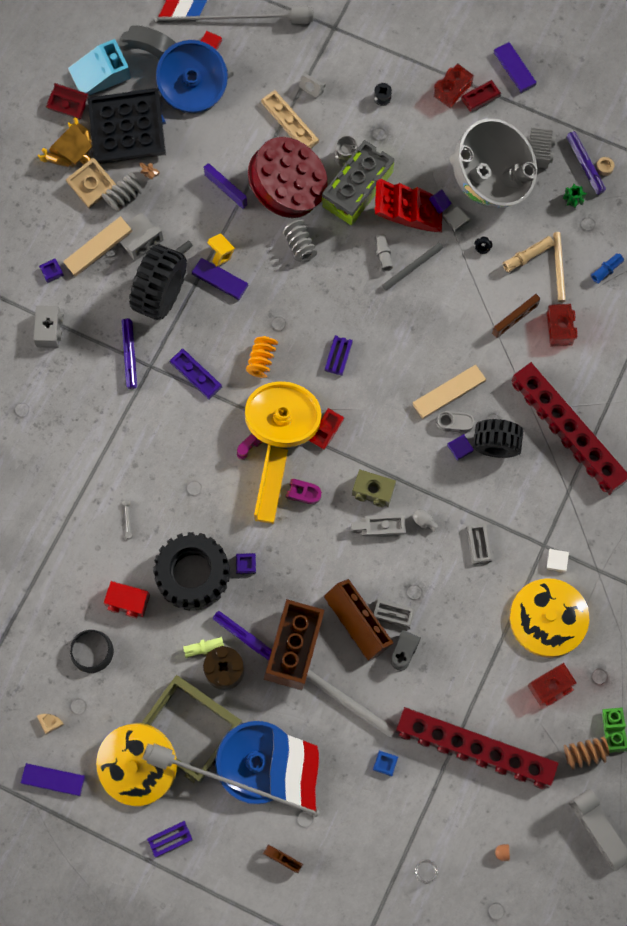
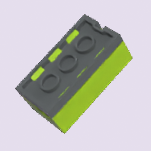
[322,140,394,226]

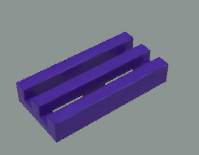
[325,335,353,376]
[147,821,193,858]

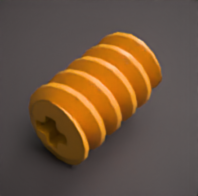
[246,336,278,378]

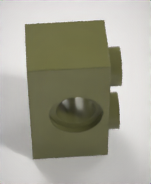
[352,469,396,507]

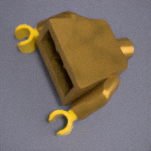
[38,118,92,167]

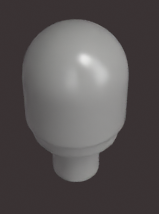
[413,509,438,531]

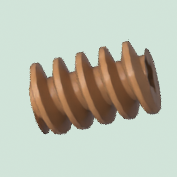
[564,736,609,770]

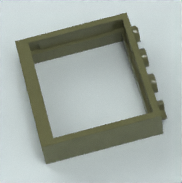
[142,675,242,783]

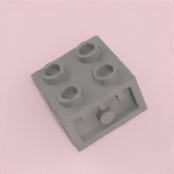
[119,213,164,261]

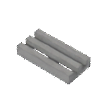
[466,523,493,564]
[373,599,415,629]

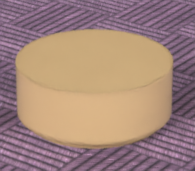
[595,157,615,176]

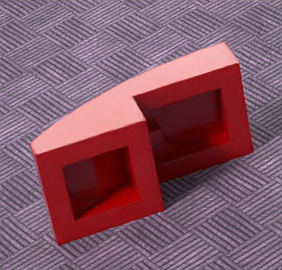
[308,408,345,450]

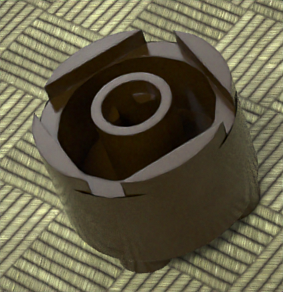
[203,646,244,690]

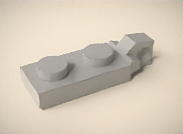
[351,514,406,537]

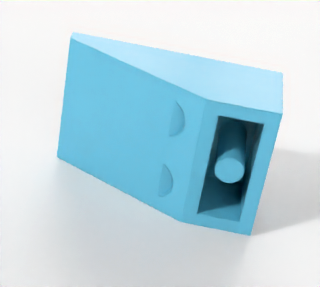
[68,39,131,95]

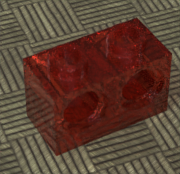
[434,63,474,109]

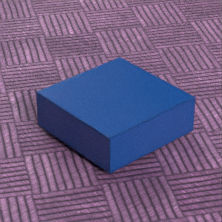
[373,750,398,777]

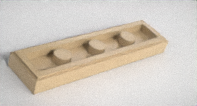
[261,90,319,148]
[63,216,133,277]
[413,365,486,419]

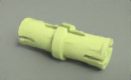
[183,637,224,658]

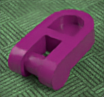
[237,433,262,460]
[286,479,322,504]

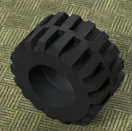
[473,419,524,458]

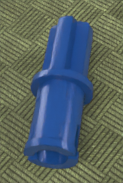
[591,253,624,284]

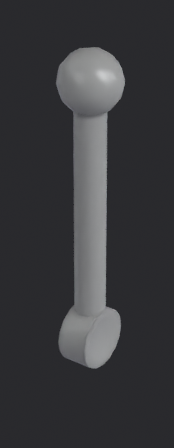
[123,500,133,539]

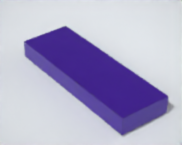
[493,42,537,93]
[203,163,248,209]
[192,258,249,300]
[169,348,222,400]
[21,763,86,797]

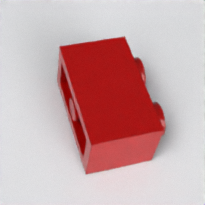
[104,581,150,619]

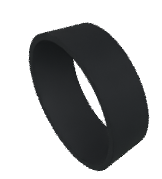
[70,630,114,673]

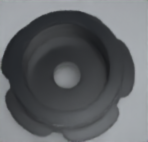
[474,236,493,254]

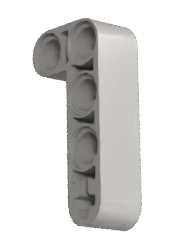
[569,789,627,871]

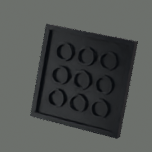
[88,88,166,164]

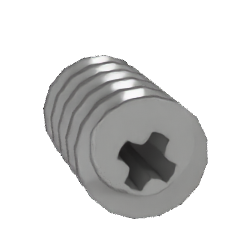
[101,172,142,211]
[283,219,317,262]

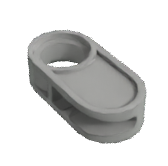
[436,411,474,433]

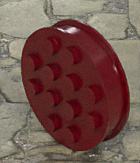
[248,137,328,218]

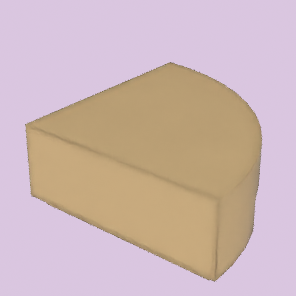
[37,714,64,735]

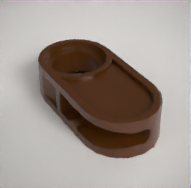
[263,844,303,873]

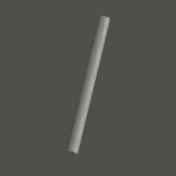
[306,670,396,738]

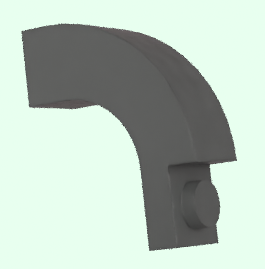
[118,25,176,60]

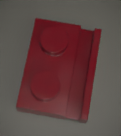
[46,83,89,120]

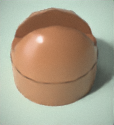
[495,844,510,861]

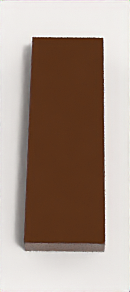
[492,294,540,338]

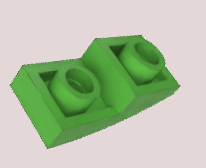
[602,708,627,753]

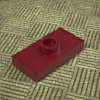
[461,80,501,112]

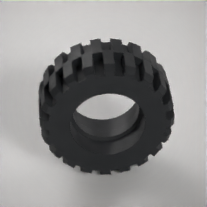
[129,244,187,320]
[153,532,230,611]

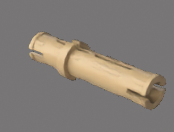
[502,236,555,273]

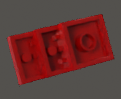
[375,179,442,232]

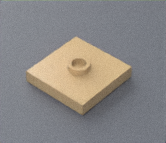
[65,157,116,209]

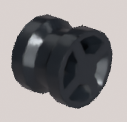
[374,83,392,106]

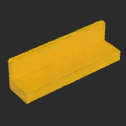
[254,444,288,524]

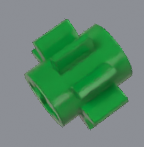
[563,184,587,208]

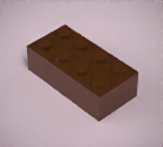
[263,599,325,691]

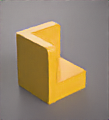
[207,233,235,267]

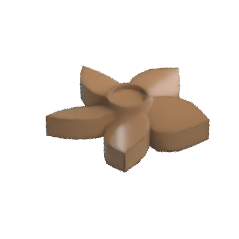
[139,162,160,180]

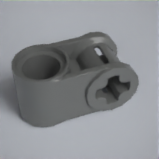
[392,630,421,671]

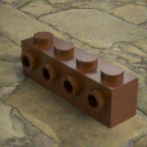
[324,579,393,661]

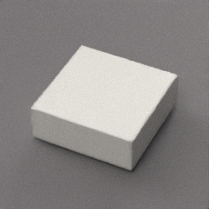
[546,549,569,572]

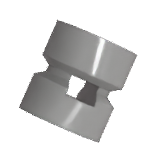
[335,135,358,167]

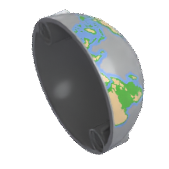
[450,118,537,208]

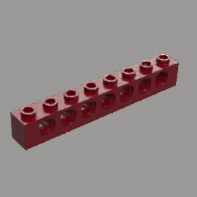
[512,362,627,495]
[396,707,559,790]

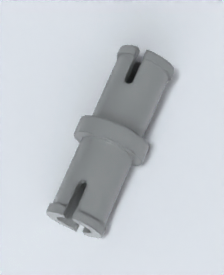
[374,234,393,272]

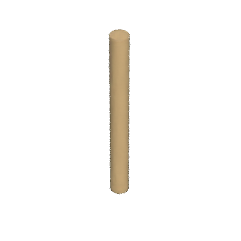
[553,232,566,303]

